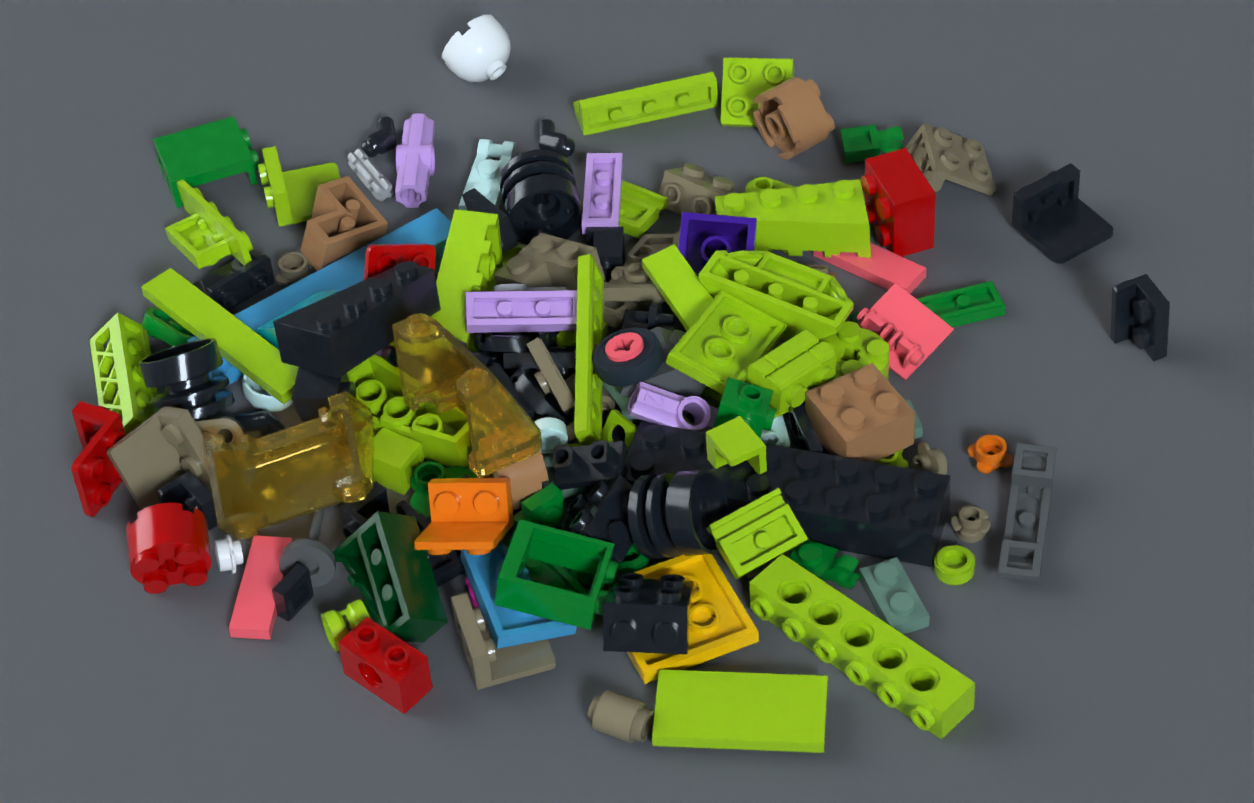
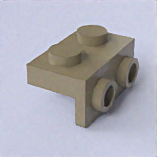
[659,163,745,215]

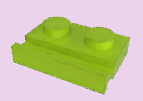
[580,180,668,239]
[706,488,808,580]

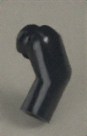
[538,119,575,157]
[234,411,287,450]

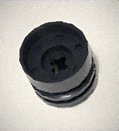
[499,149,582,245]
[138,338,235,420]
[628,469,730,559]

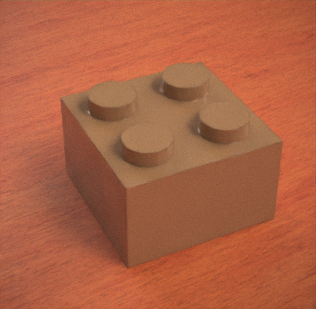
[805,363,915,462]

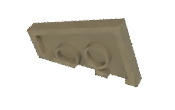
[604,234,680,303]

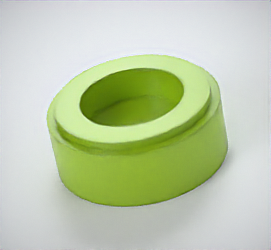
[934,545,975,585]

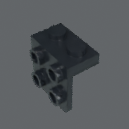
[1012,163,1114,264]
[556,475,634,565]
[603,573,694,654]

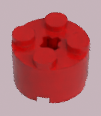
[126,503,212,594]

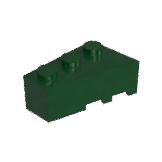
[333,511,448,643]

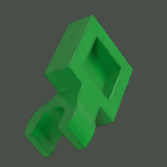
[840,124,904,163]
[504,483,564,538]
[789,540,859,589]

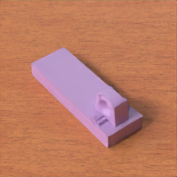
[582,153,623,234]
[466,290,577,333]

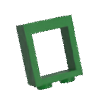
[494,519,619,630]

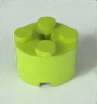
[819,321,889,381]

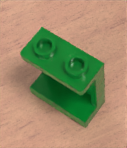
[153,116,260,208]

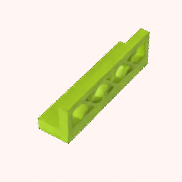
[573,72,718,136]
[90,312,160,435]

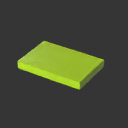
[666,290,788,395]

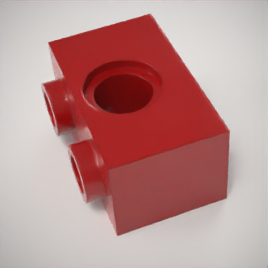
[338,617,433,714]

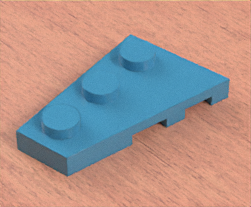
[460,541,577,649]

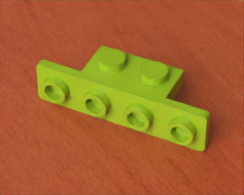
[165,179,253,269]

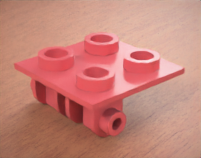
[856,283,954,381]

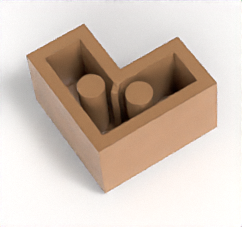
[301,176,388,271]

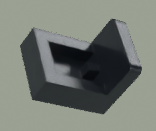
[340,481,390,539]

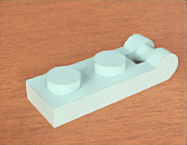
[459,139,517,211]

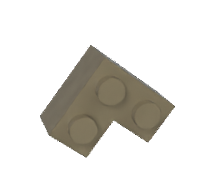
[494,233,607,290]

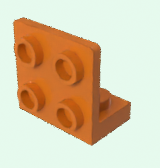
[414,478,514,555]

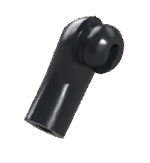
[361,117,397,158]

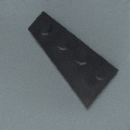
[273,261,441,378]

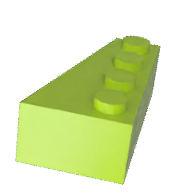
[714,179,871,258]
[423,209,503,371]
[324,354,487,468]

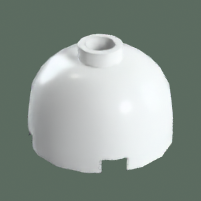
[442,14,511,82]

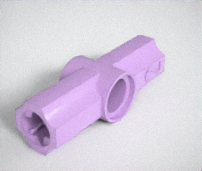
[395,113,435,208]
[628,381,718,433]

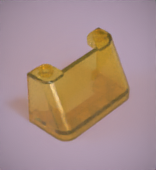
[392,313,542,478]
[203,391,374,539]

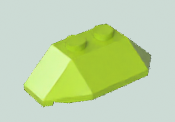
[698,250,854,341]

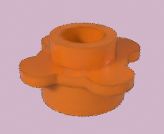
[968,435,1014,474]

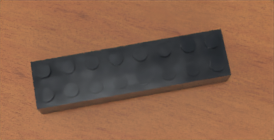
[624,422,950,567]

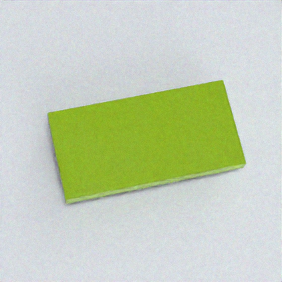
[652,669,828,753]

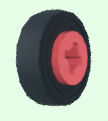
[593,327,663,387]

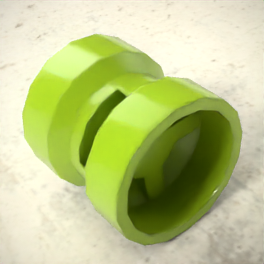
[321,599,370,652]

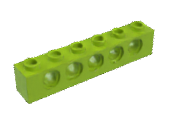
[749,554,975,740]

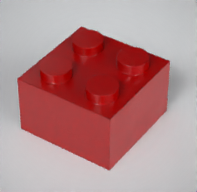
[861,148,936,257]

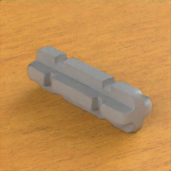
[347,149,393,201]

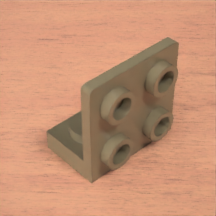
[905,123,996,196]
[107,406,225,510]
[451,593,556,690]

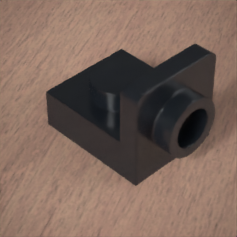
[157,471,222,531]

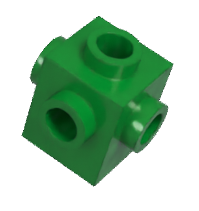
[713,377,777,438]

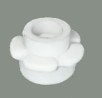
[214,534,243,574]

